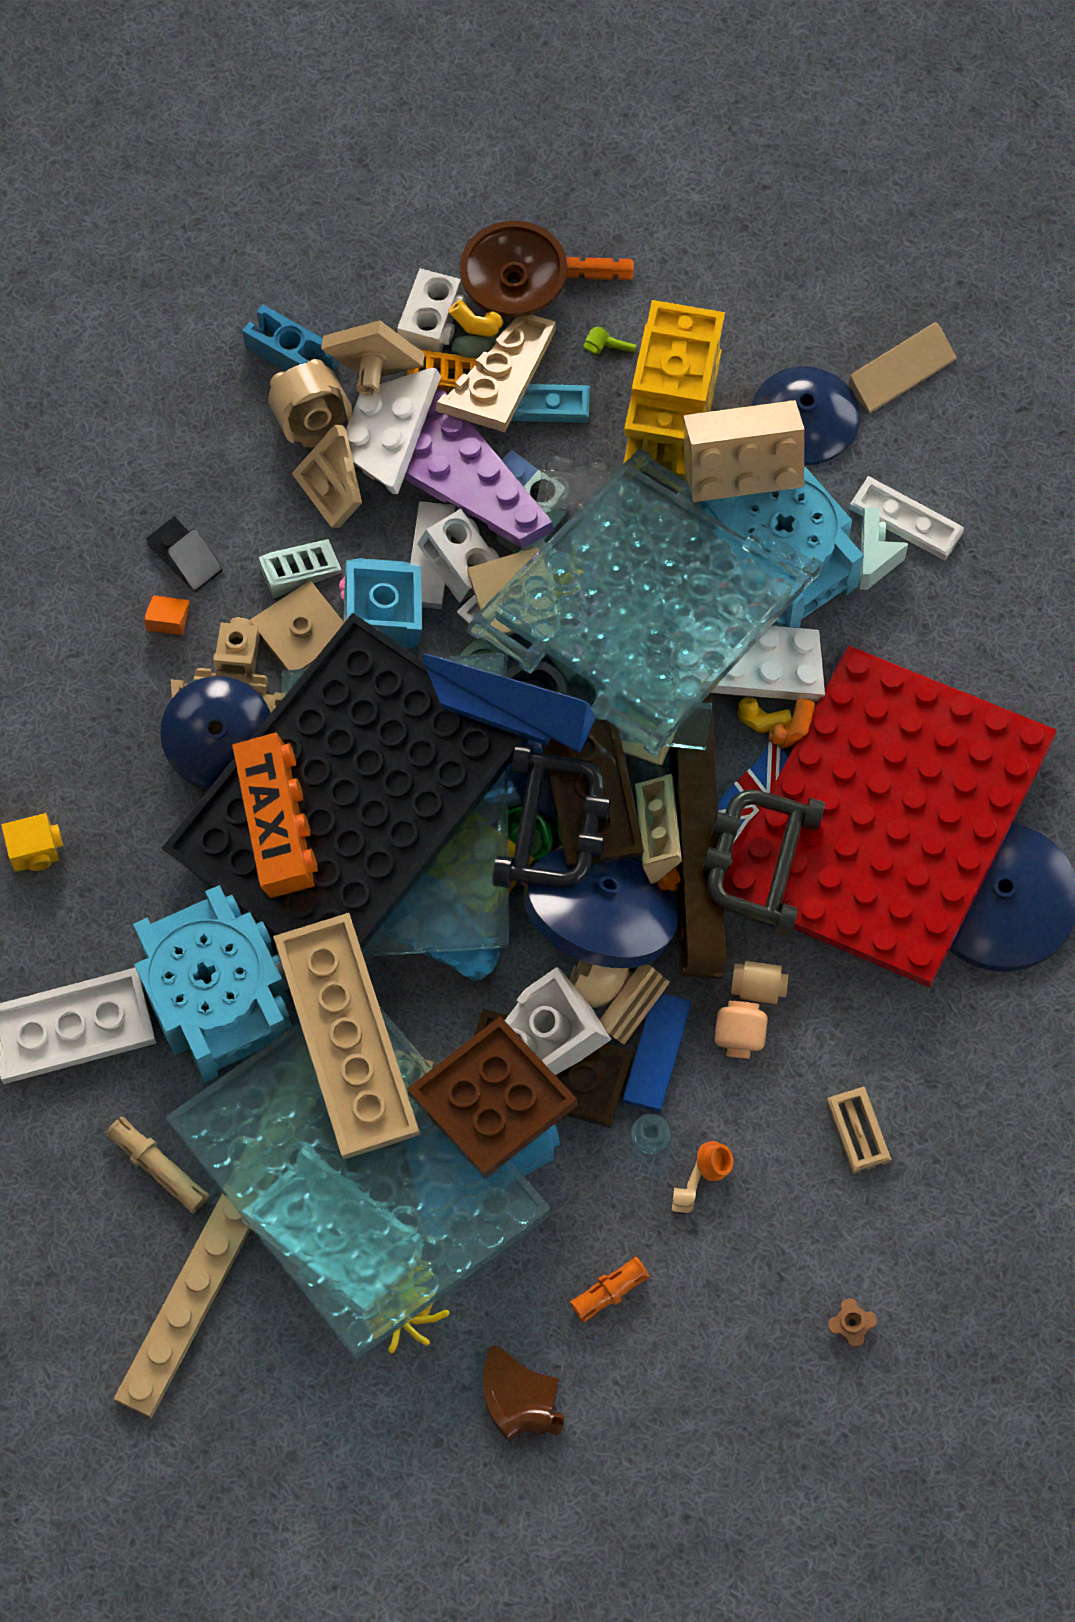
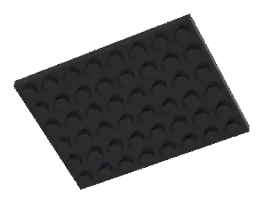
[162,613,529,951]

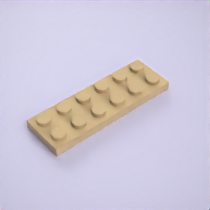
[273,913,420,1160]

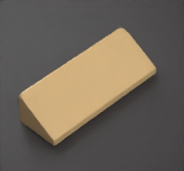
[848,322,957,414]
[635,774,682,884]

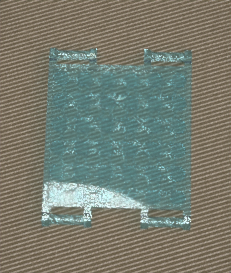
[467,448,825,756]

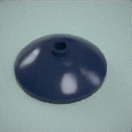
[751,366,859,465]
[160,676,271,789]

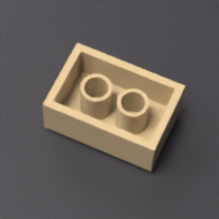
[683,400,805,502]

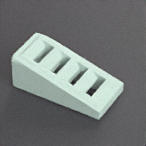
[258,539,342,599]

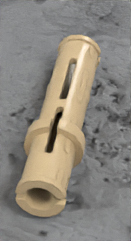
[106,1117,210,1214]

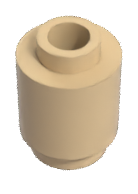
[731,961,789,1004]

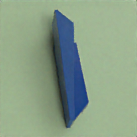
[422,653,595,753]

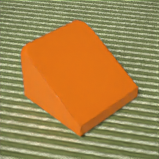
[144,595,190,636]

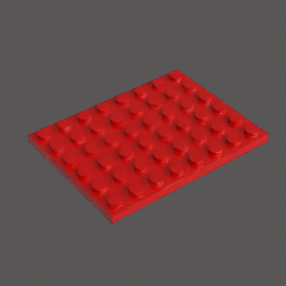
[723,646,1057,988]

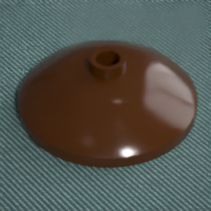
[460,221,567,317]

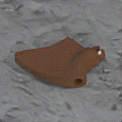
[483,1345,565,1441]

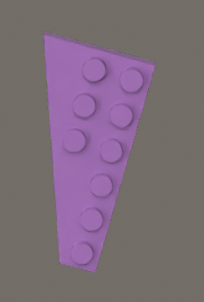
[404,388,554,549]

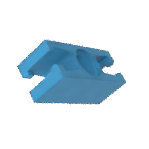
[242,304,339,371]

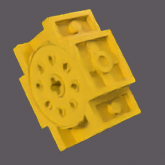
[623,300,725,482]

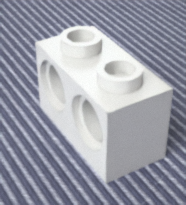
[397,268,466,353]
[417,509,500,603]

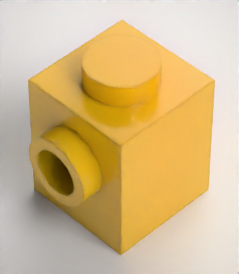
[1,813,64,872]

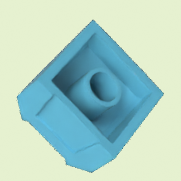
[343,558,422,650]

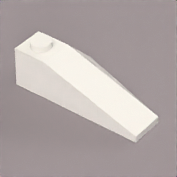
[504,967,611,1075]

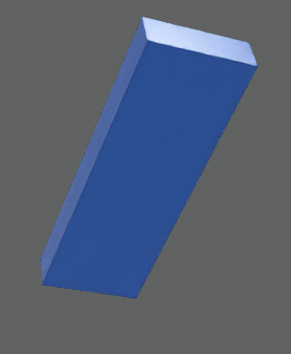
[623,993,692,1113]

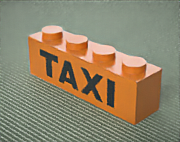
[232,732,318,898]

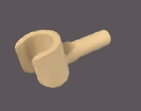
[672,1162,702,1213]

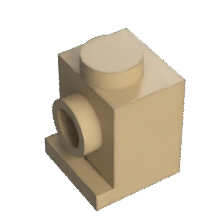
[213,617,260,677]

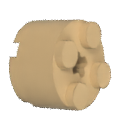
[268,359,352,447]

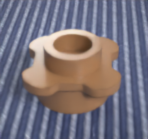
[828,1299,877,1347]

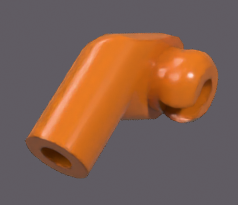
[769,698,815,748]

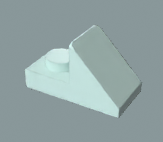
[860,507,908,590]

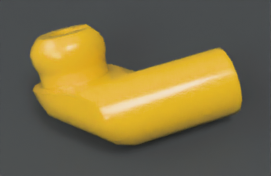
[448,300,503,337]
[737,697,792,734]

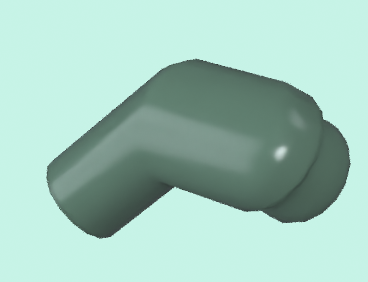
[452,327,504,358]

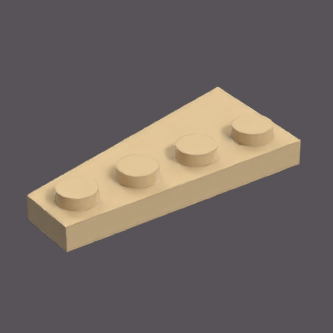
[437,314,556,432]

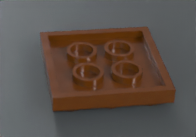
[407,1016,578,1180]

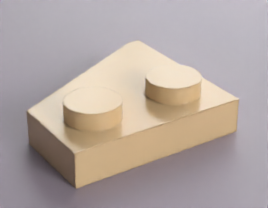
[292,425,362,528]

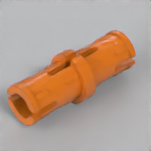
[569,1256,650,1323]

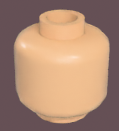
[714,1001,768,1059]

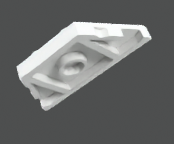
[346,368,441,494]

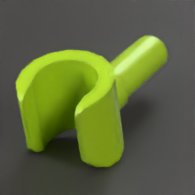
[583,327,636,354]

